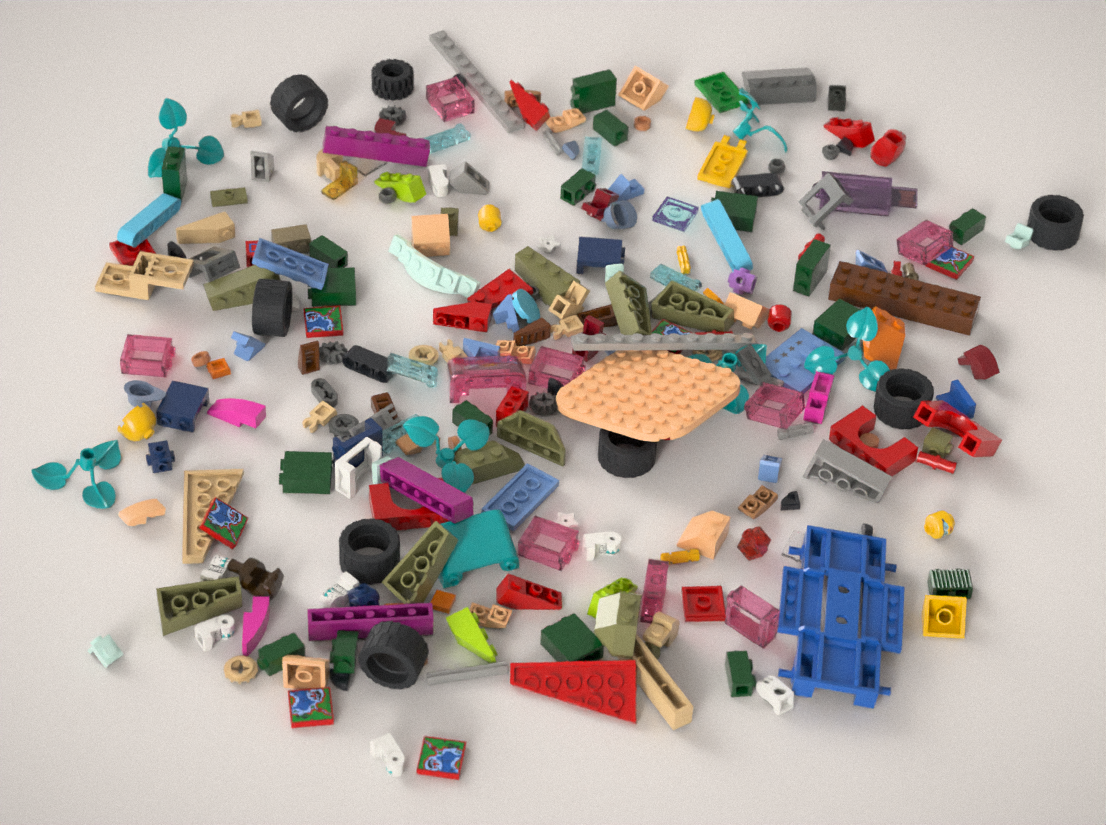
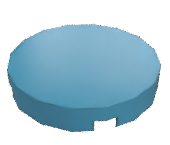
[512,289,540,324]

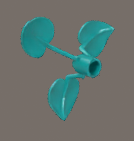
[732,88,788,152]
[148,98,224,178]
[804,307,890,392]
[687,344,767,414]
[403,416,490,493]
[31,440,121,509]

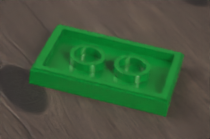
[694,71,749,113]

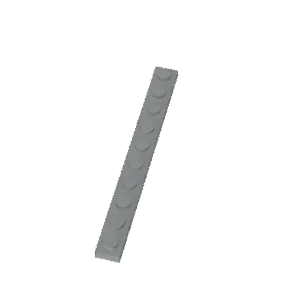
[429,30,524,133]
[571,333,758,351]

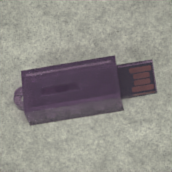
[812,171,918,216]

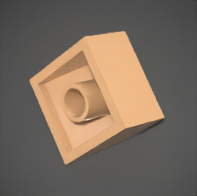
[618,66,669,111]
[411,214,450,257]
[725,292,770,329]
[677,511,731,560]
[282,655,330,689]

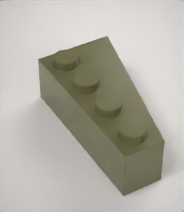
[515,246,580,306]
[203,265,281,311]
[605,271,652,335]
[651,280,734,332]
[382,521,458,604]
[156,576,243,636]

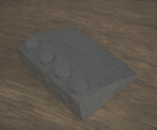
[742,68,817,105]

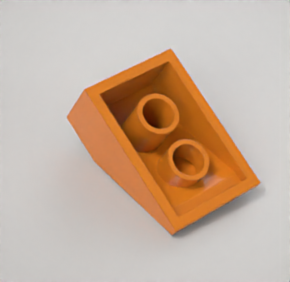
[863,306,905,371]

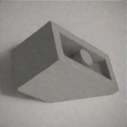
[250,151,274,182]
[449,161,490,195]

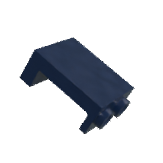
[576,236,625,274]
[156,380,210,433]
[332,418,383,468]

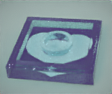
[652,196,699,232]

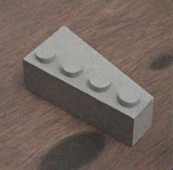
[802,439,892,503]

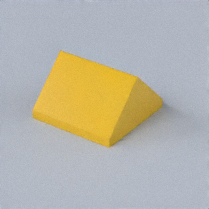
[921,595,967,638]

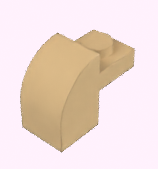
[316,149,343,183]
[548,281,590,319]
[642,611,679,648]

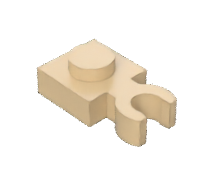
[230,110,262,128]
[551,314,584,340]
[439,339,468,369]
[302,401,337,433]

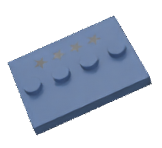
[765,328,845,397]

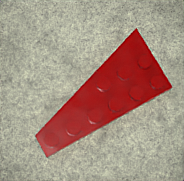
[510,660,637,724]

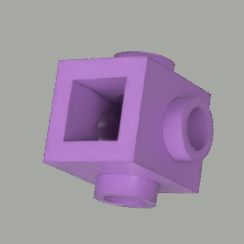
[728,267,758,295]

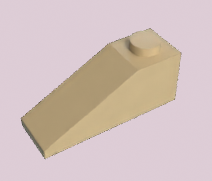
[176,211,235,244]

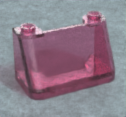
[447,356,527,403]

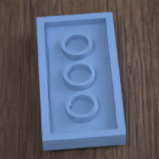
[252,238,329,290]
[481,463,559,532]

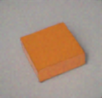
[206,358,231,379]
[430,590,456,614]

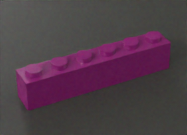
[322,126,430,167]
[380,457,474,523]
[307,603,433,641]

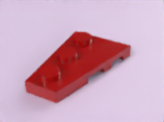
[467,269,533,308]

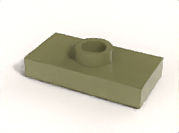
[210,187,248,207]

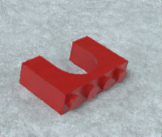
[913,400,1002,457]
[829,405,919,477]
[369,477,449,531]

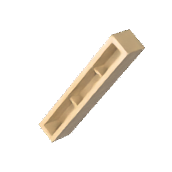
[617,633,693,730]

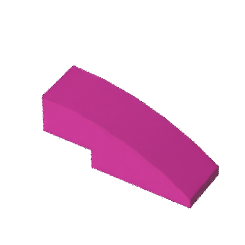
[803,372,835,424]
[207,398,266,429]
[242,597,270,656]

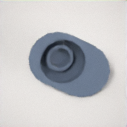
[601,200,637,229]
[124,380,166,408]

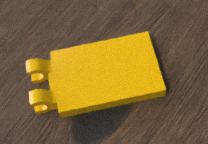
[697,135,748,189]

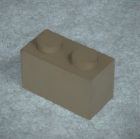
[271,224,311,253]

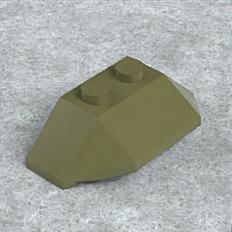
[497,410,566,467]
[453,440,526,485]
[594,591,642,659]

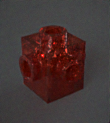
[737,526,771,561]

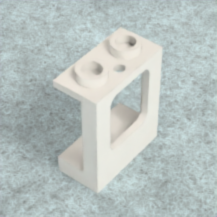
[335,437,382,499]

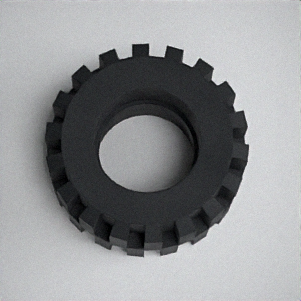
[371,59,414,101]

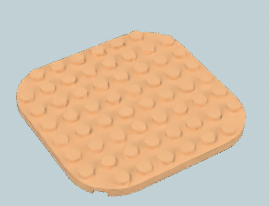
[556,350,740,441]

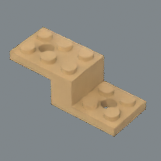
[95,251,194,300]

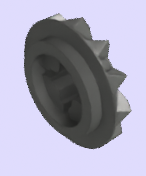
[379,106,406,125]
[319,341,348,364]
[529,391,558,415]
[328,414,359,439]

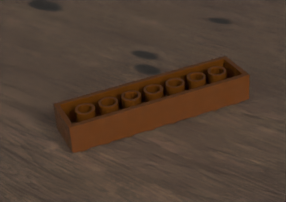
[828,261,981,336]

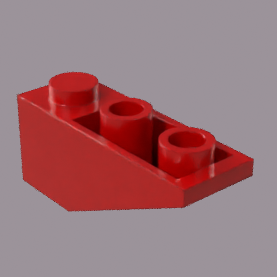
[509,80,550,131]
[823,117,875,148]
[433,302,492,333]
[496,574,562,610]

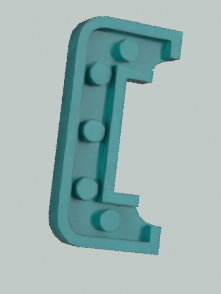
[438,509,519,589]

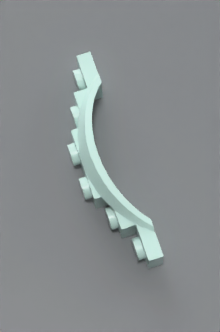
[388,235,481,298]

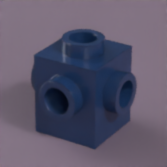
[146,440,175,473]
[347,583,380,607]

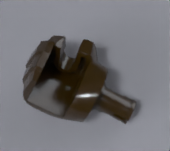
[227,558,284,601]

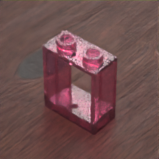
[426,77,475,122]
[896,220,954,266]
[120,334,176,378]
[528,346,586,389]
[744,383,805,429]
[518,515,580,571]
[640,559,669,624]
[725,585,780,649]

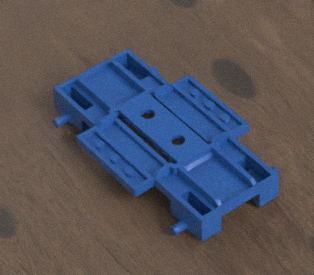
[777,525,905,709]

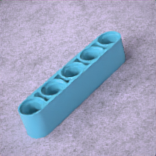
[117,193,181,247]
[701,199,753,272]

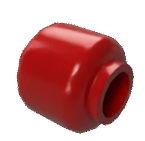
[767,304,792,332]

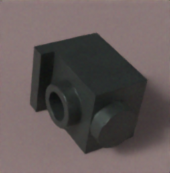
[827,85,846,112]

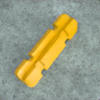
[676,245,691,274]
[660,549,700,565]

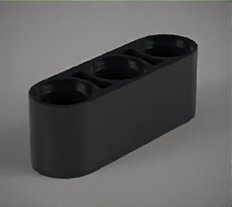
[731,173,784,197]
[342,345,398,383]

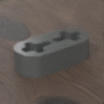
[311,378,338,408]

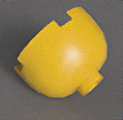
[686,97,715,132]
[117,403,156,442]

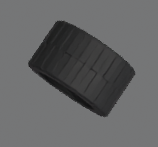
[270,74,328,133]
[1027,195,1084,251]
[252,278,293,337]
[873,368,934,430]
[598,428,657,478]
[339,518,400,585]
[358,621,429,690]

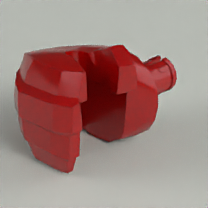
[870,129,906,167]

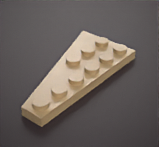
[182,469,244,564]

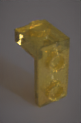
[321,160,358,200]

